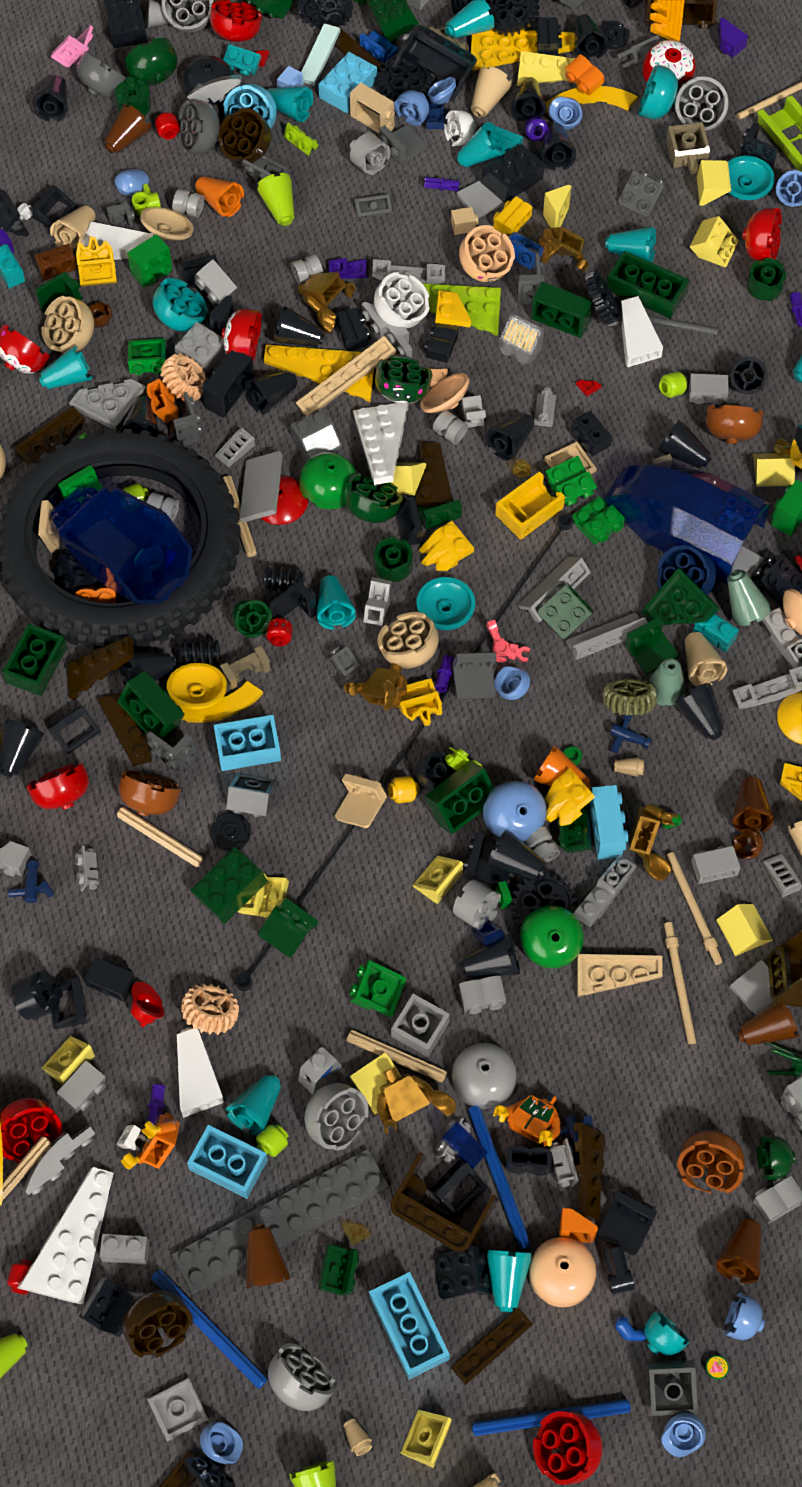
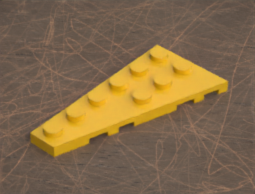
[471,29,575,71]
[264,345,374,402]

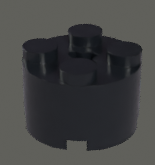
[12,970,63,1020]

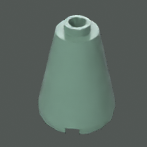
[727,569,771,626]
[647,659,686,706]

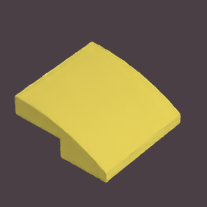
[238,874,289,917]
[350,1053,401,1115]

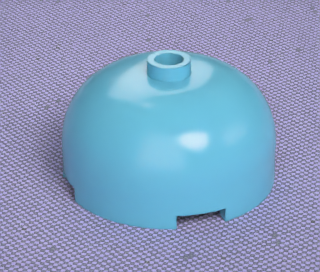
[223,84,277,129]

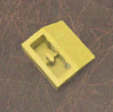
[690,216,739,267]

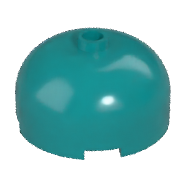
[638,64,678,120]
[152,278,208,332]

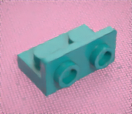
[221,44,262,77]

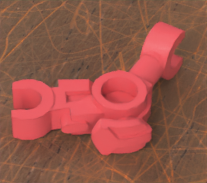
[486,619,530,663]

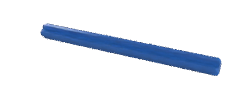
[468,1106,531,1250]
[151,1270,267,1389]
[472,1399,631,1436]

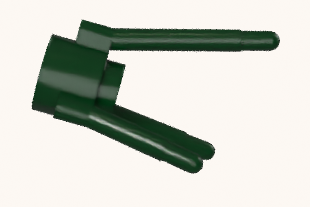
[766,1042,802,1077]

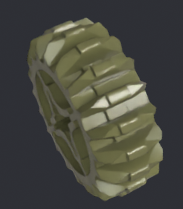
[603,678,657,717]

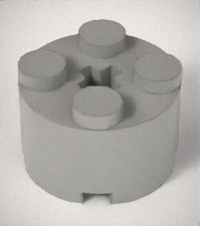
[350,131,391,175]
[453,880,501,930]

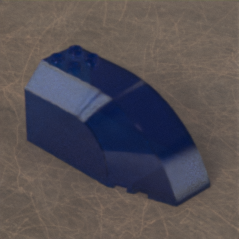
[603,465,770,585]
[50,487,193,604]

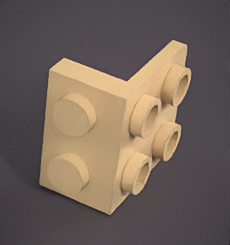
[335,774,387,828]

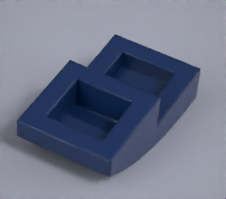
[427,102,444,129]

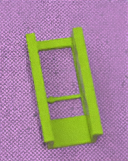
[757,95,802,172]

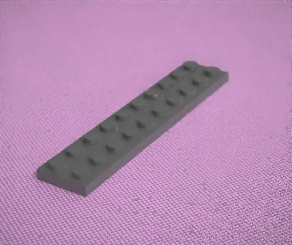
[172,1149,389,1295]

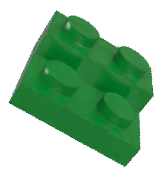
[128,338,166,375]
[544,456,597,507]
[58,465,107,518]
[571,496,625,545]
[349,960,407,1017]

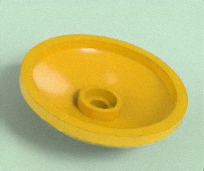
[167,663,227,710]
[777,691,802,744]

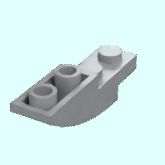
[178,75,242,114]
[361,302,412,358]
[762,608,802,669]
[574,855,637,927]
[23,1125,95,1195]

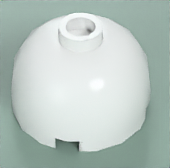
[444,110,476,147]

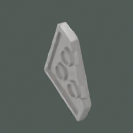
[69,379,147,431]

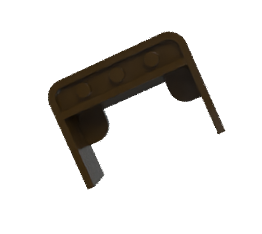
[645,0,717,29]
[768,929,802,1007]
[390,1151,499,1252]

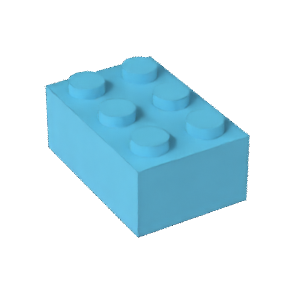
[318,52,377,113]
[214,715,281,771]
[589,785,628,860]
[187,1125,268,1199]

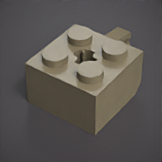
[666,122,710,174]

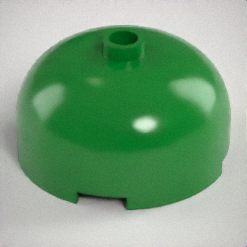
[299,452,356,509]
[519,905,584,969]

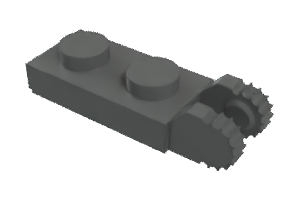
[617,35,661,69]

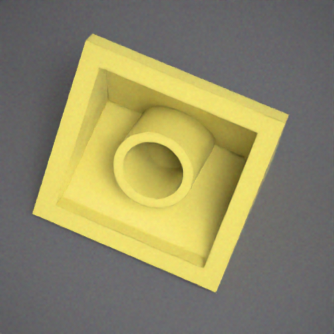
[697,160,731,206]
[543,185,571,228]
[753,453,795,487]
[391,462,426,495]
[412,856,463,904]
[716,904,773,956]
[42,1036,95,1085]
[401,1410,452,1468]

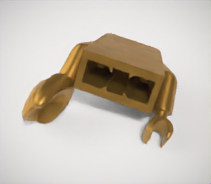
[539,227,589,272]
[298,272,355,334]
[344,663,407,711]
[629,804,678,881]
[376,1067,456,1135]

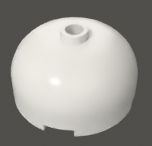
[374,272,430,329]

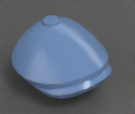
[427,77,456,105]
[548,97,583,130]
[114,169,149,196]
[494,666,530,700]
[661,1413,706,1457]
[200,1421,243,1464]

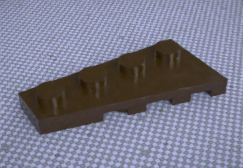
[14,406,85,466]

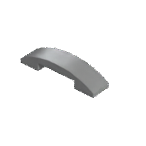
[372,259,445,284]
[732,666,802,709]

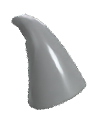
[145,0,185,28]

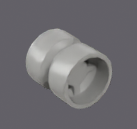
[172,188,204,218]
[291,254,323,285]
[433,410,468,445]
[145,492,180,524]
[524,827,560,862]

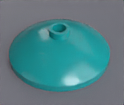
[728,156,774,200]
[417,577,475,630]

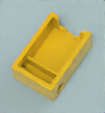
[495,471,565,540]

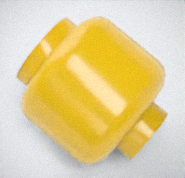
[388,776,419,804]

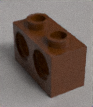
[34,244,77,281]

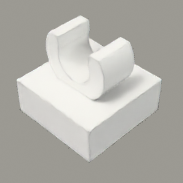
[116,1125,146,1151]

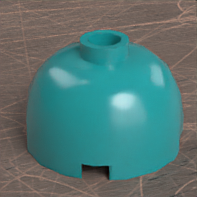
[644,1310,690,1356]

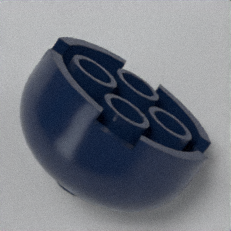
[657,545,716,595]

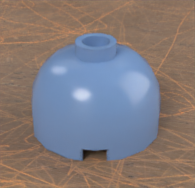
[394,90,429,126]
[776,170,802,207]
[724,1292,765,1340]

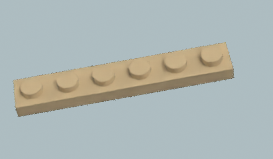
[296,336,396,417]

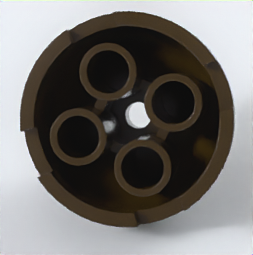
[218,108,271,164]
[123,1290,193,1358]

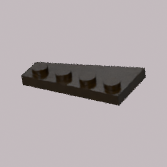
[416,442,453,507]
[68,636,134,700]
[97,693,153,766]
[574,1122,605,1221]

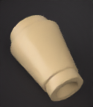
[614,757,644,777]
[343,1419,372,1456]

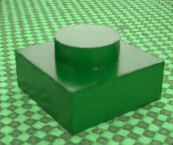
[494,881,512,910]

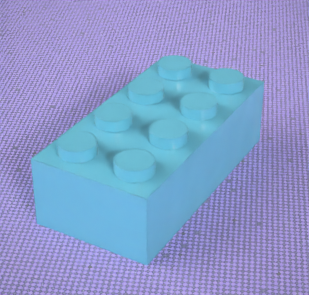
[369,1272,450,1380]

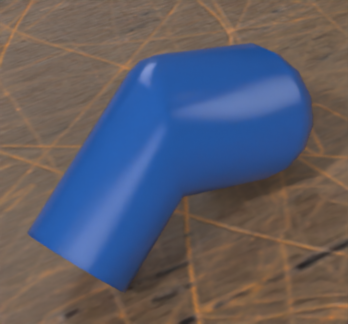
[615,1316,646,1342]

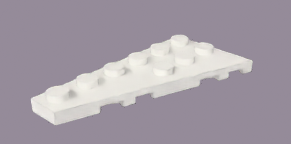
[353,403,408,485]
[17,1167,113,1304]

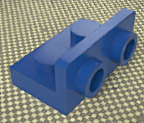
[359,30,398,63]
[508,232,544,269]

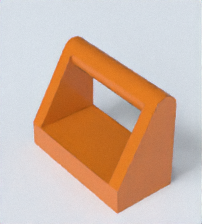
[559,1208,598,1243]

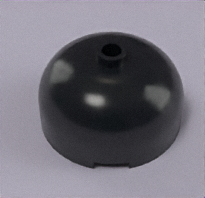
[183,56,234,106]

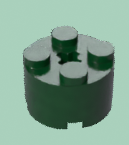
[115,76,151,116]
[747,258,786,301]
[374,537,413,582]

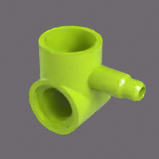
[132,184,161,216]

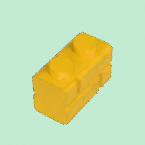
[493,196,532,236]

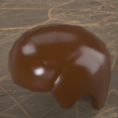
[88,302,112,328]
[733,828,763,860]

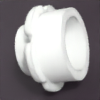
[17,203,32,220]

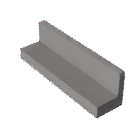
[518,556,591,622]
[566,613,648,660]

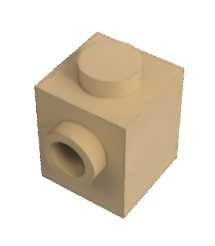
[451,207,479,235]

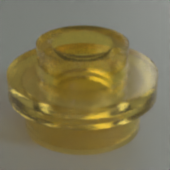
[512,460,531,477]

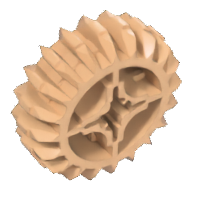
[161,353,208,401]
[181,983,239,1035]

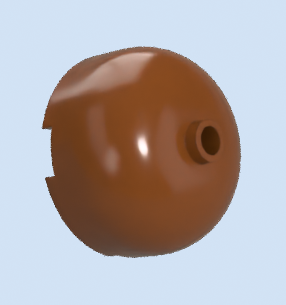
[705,405,764,444]
[118,770,182,816]
[677,1130,745,1194]

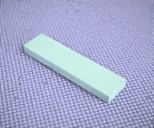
[302,24,341,86]

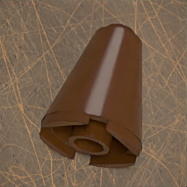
[104,104,151,154]
[732,776,774,833]
[737,1001,800,1046]
[716,1218,761,1284]
[246,1224,291,1289]

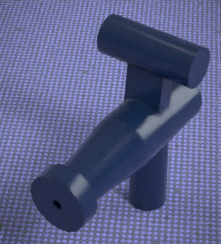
[610,715,652,754]
[8,860,54,903]
[557,1114,594,1160]

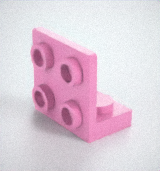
[51,25,93,67]

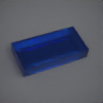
[471,921,505,945]
[441,1122,488,1169]

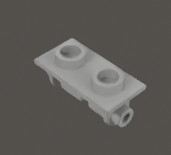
[534,388,556,427]
[75,846,99,891]
[435,1118,471,1164]
[549,1139,579,1187]

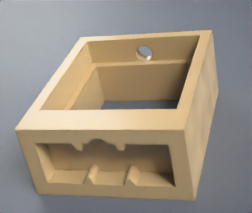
[350,82,395,133]

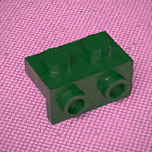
[557,809,591,853]
[317,1244,359,1296]

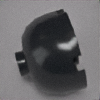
[730,357,768,394]
[416,751,456,791]

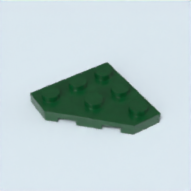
[641,568,720,625]

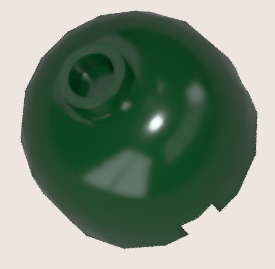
[232,597,272,638]
[757,1135,796,1180]

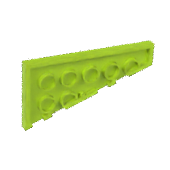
[423,284,501,336]

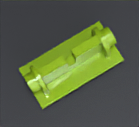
[284,122,319,156]
[445,747,482,771]

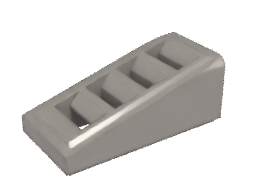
[215,428,255,468]
[763,854,802,897]

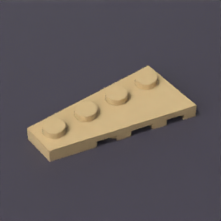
[577,954,662,997]

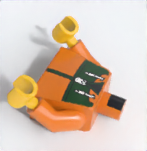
[493,1092,560,1148]
[120,1113,180,1169]

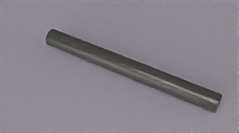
[648,316,719,336]

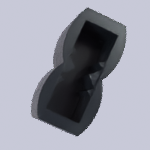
[424,323,459,363]
[506,1146,552,1176]

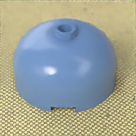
[483,781,547,842]

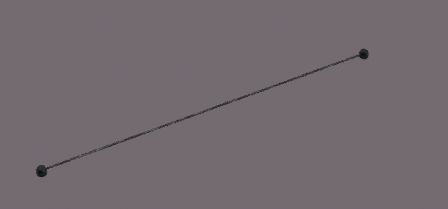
[235,513,573,991]

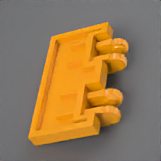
[650,0,684,42]

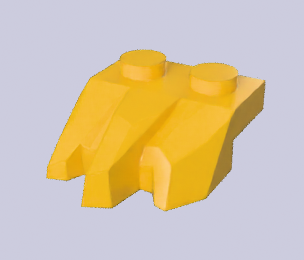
[76,236,117,287]
[419,521,474,571]
[399,678,442,726]
[544,768,595,826]

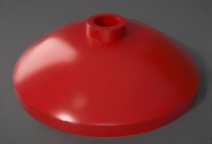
[260,475,308,525]

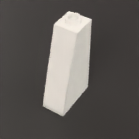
[82,222,153,260]
[620,296,663,367]
[177,1027,224,1118]

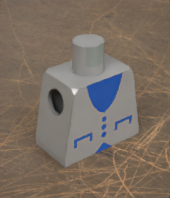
[298,1047,342,1095]

